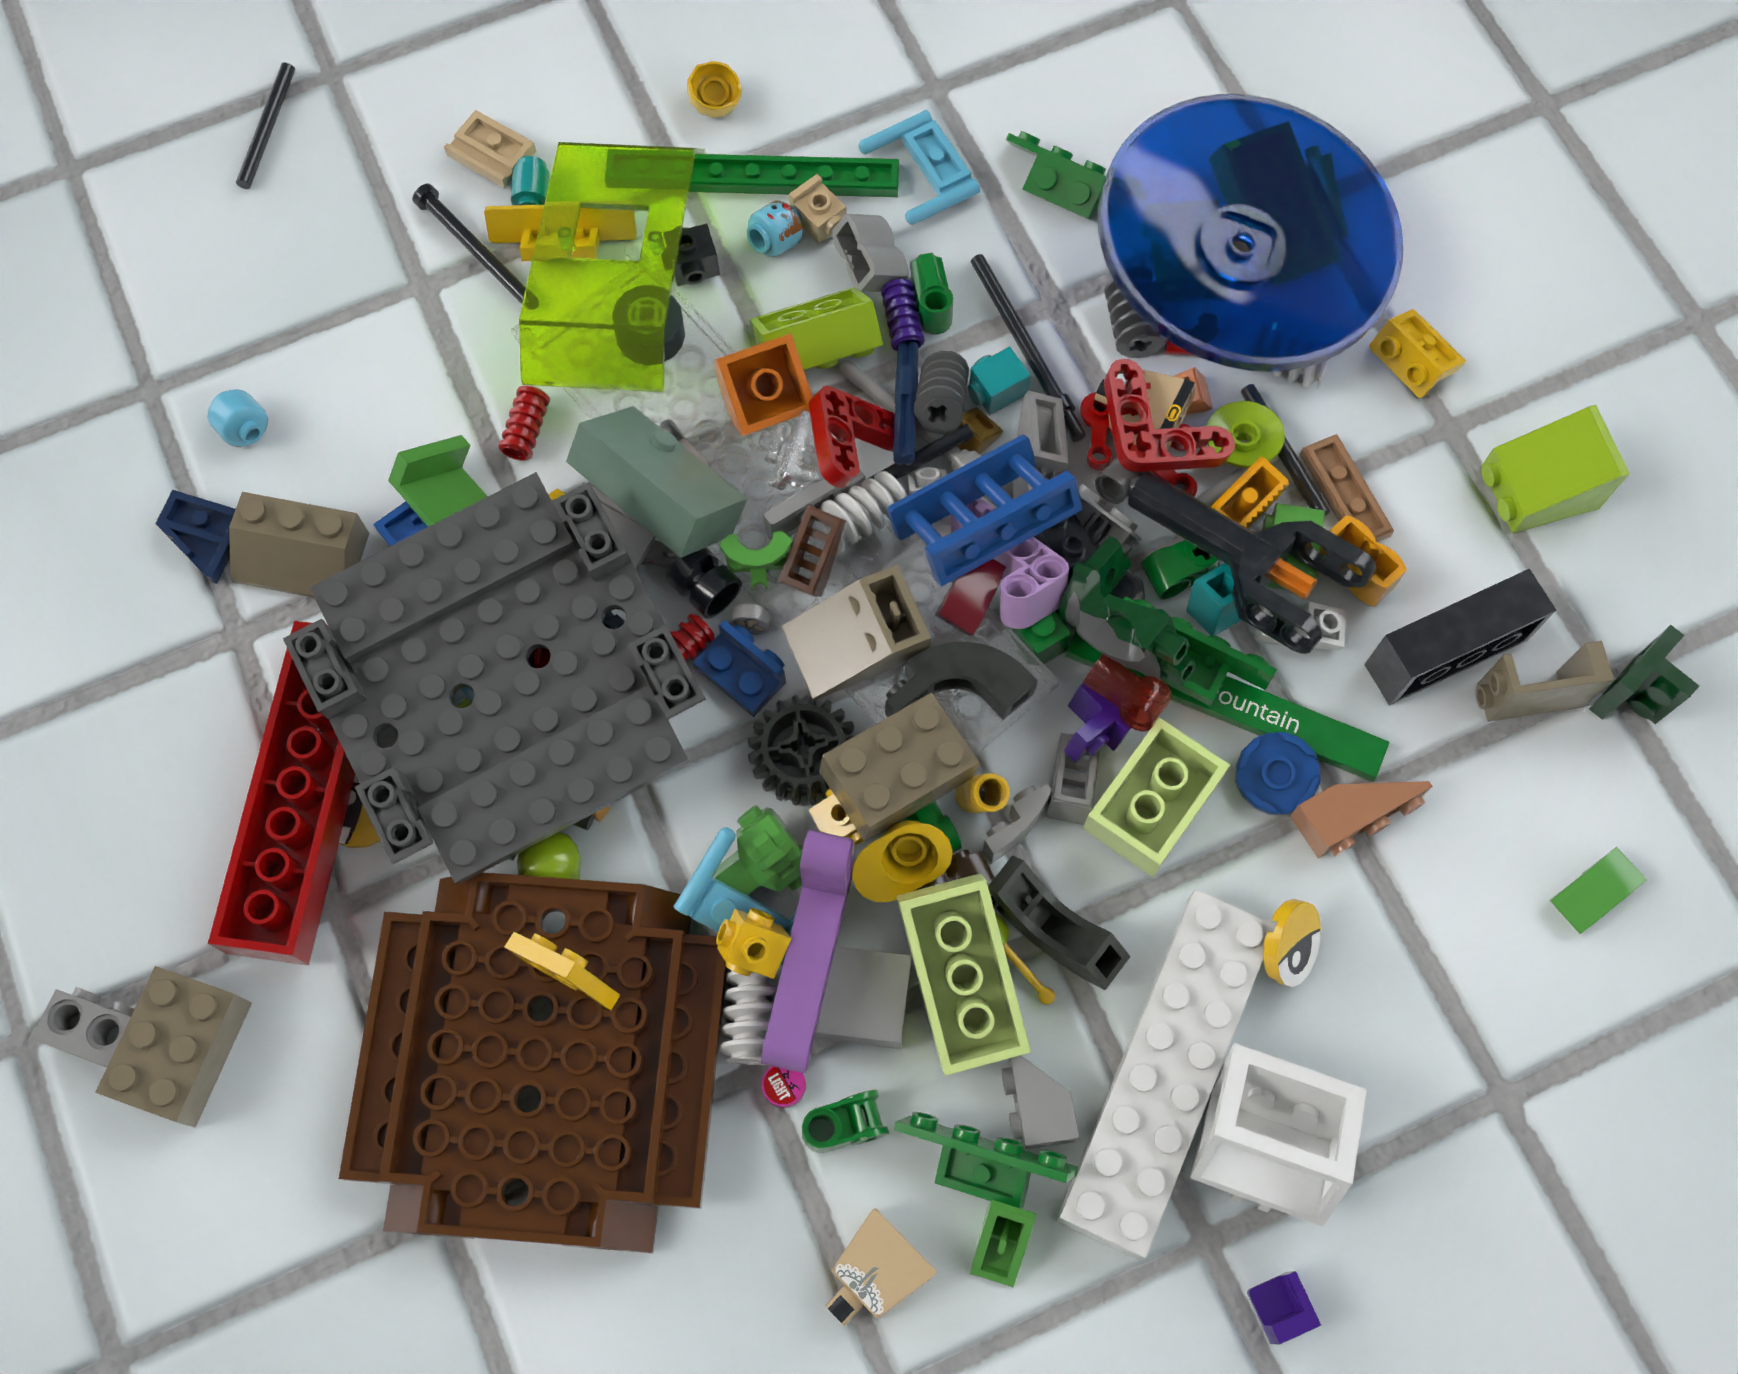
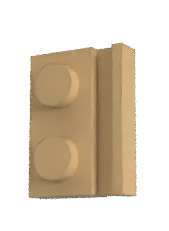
[444,110,536,189]

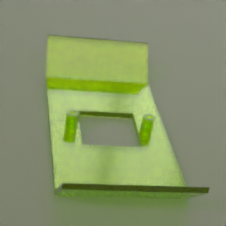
[519,142,706,392]

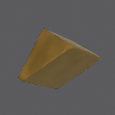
[945,407,1004,455]

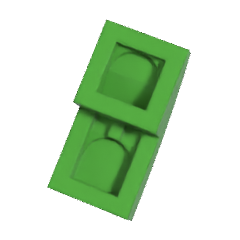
[1549,847,1647,934]

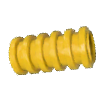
[955,773,1010,813]

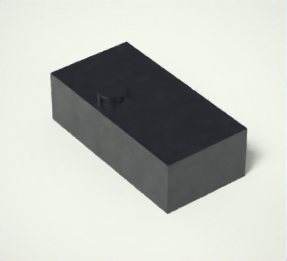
[1364,568,1556,706]

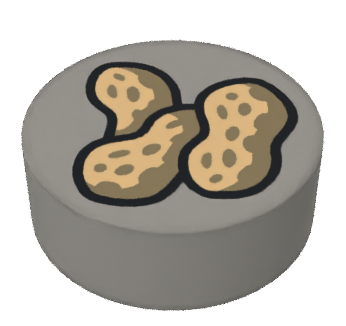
[730,604,772,635]

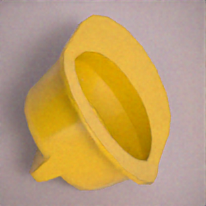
[852,820,953,902]

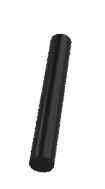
[867,423,974,480]

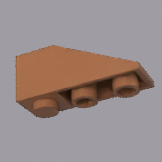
[1290,781,1433,858]

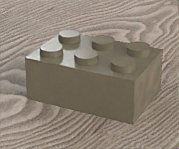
[819,692,979,842]
[95,966,252,1128]

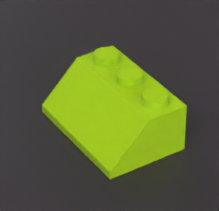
[749,287,884,370]

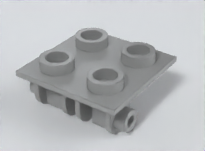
[1075,483,1142,555]

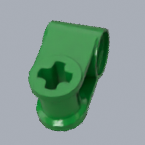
[1141,540,1219,600]
[802,1090,890,1153]

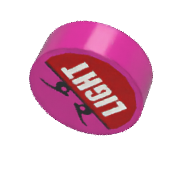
[761,1066,806,1108]

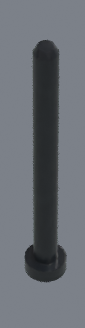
[412,183,540,312]

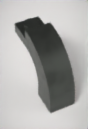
[885,642,1038,720]
[988,855,1131,990]

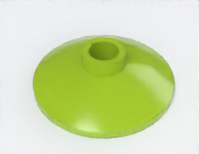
[1206,401,1285,468]

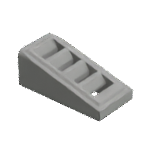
[1047,733,1100,825]

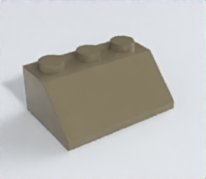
[229,492,370,598]

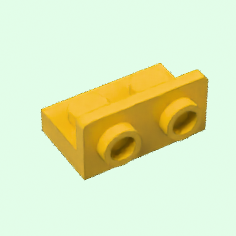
[1369,309,1466,398]

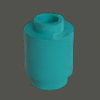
[511,156,550,205]

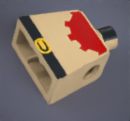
[1095,369,1195,451]

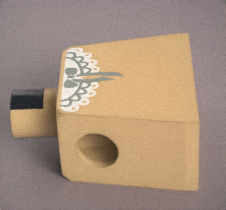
[825,1208,937,1326]

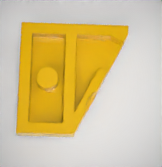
[505,932,620,1010]

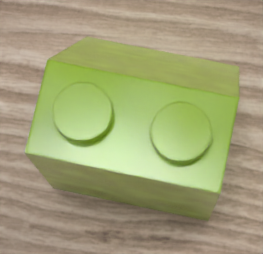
[1481,404,1630,534]

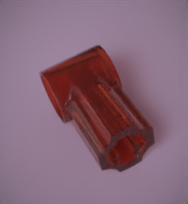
[1083,654,1172,732]

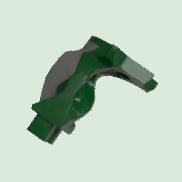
[1059,536,1196,687]

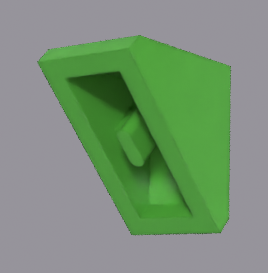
[970,1200,1036,1287]

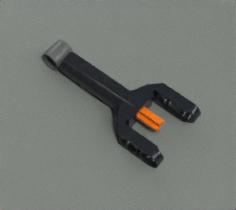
[1095,457,1377,654]

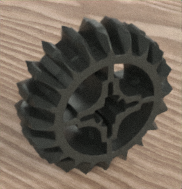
[748,695,855,806]

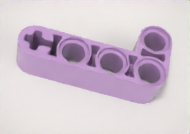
[950,498,1069,629]

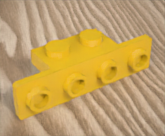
[484,203,637,264]

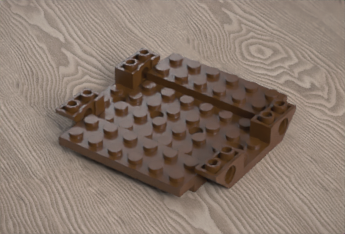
[338,872,727,1253]

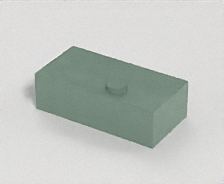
[566,406,748,558]

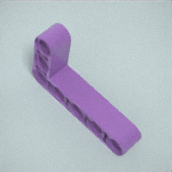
[761,830,854,1073]

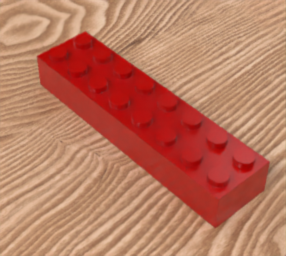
[207,621,355,966]

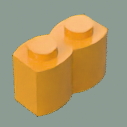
[1320,515,1407,607]

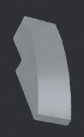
[1013,390,1069,499]

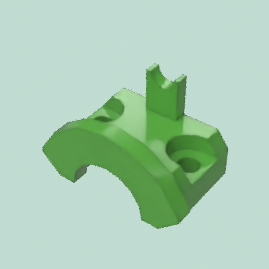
[719,531,793,590]

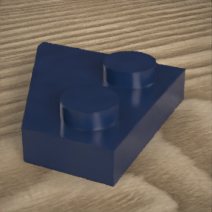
[155,490,236,584]

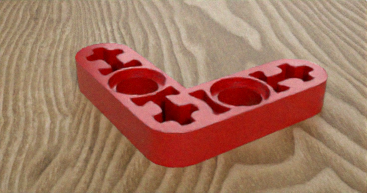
[1104,359,1235,472]
[809,386,895,488]

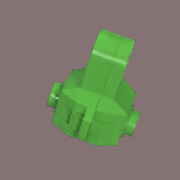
[712,805,803,895]

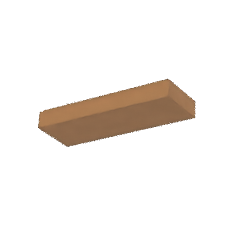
[1300,434,1394,542]

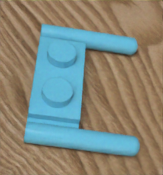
[858,110,980,225]
[673,827,797,966]

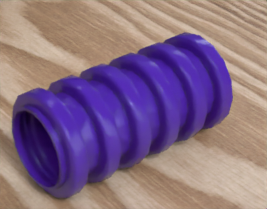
[881,279,925,352]

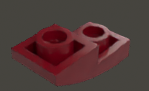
[935,559,1006,636]

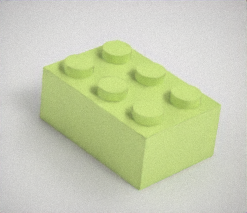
[1083,717,1230,878]

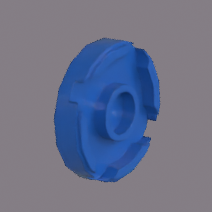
[1235,732,1321,815]

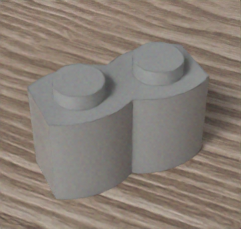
[832,213,909,292]

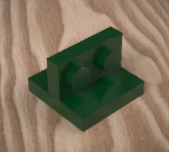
[1589,625,1700,724]

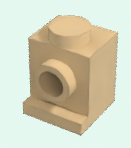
[789,174,846,244]

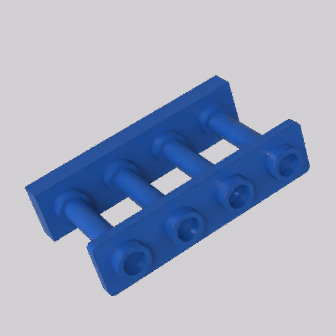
[887,434,1083,587]

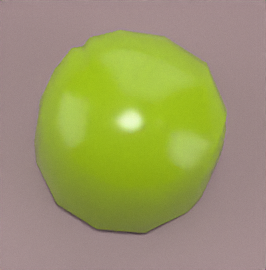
[517,832,581,880]

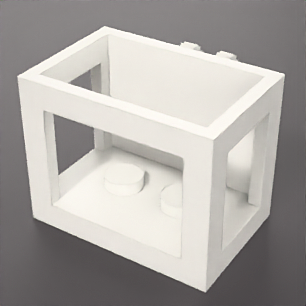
[1190,1043,1367,1226]

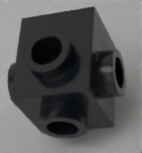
[660,223,720,287]

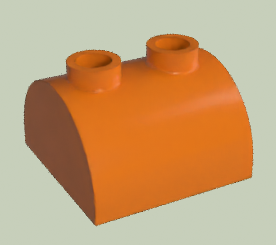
[714,333,813,436]

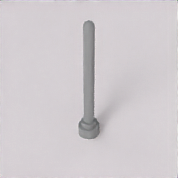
[839,360,981,470]

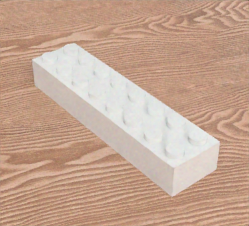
[1055,889,1276,1260]

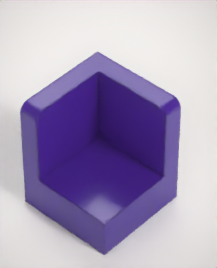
[1247,1271,1322,1345]

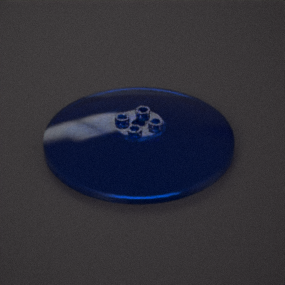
[1097,94,1404,372]

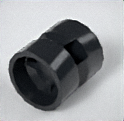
[666,547,742,619]

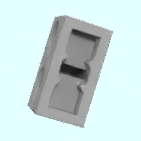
[31,987,134,1068]

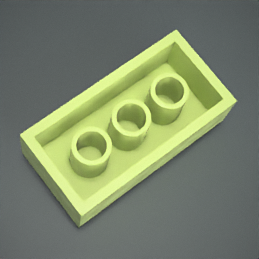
[896,873,1031,1076]

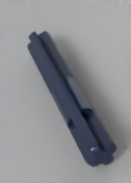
[893,340,919,465]

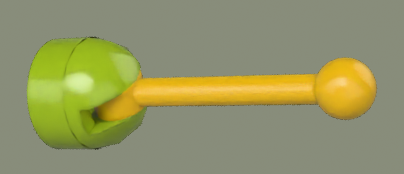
[995,912,1055,1005]

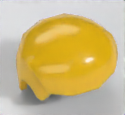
[687,61,742,118]

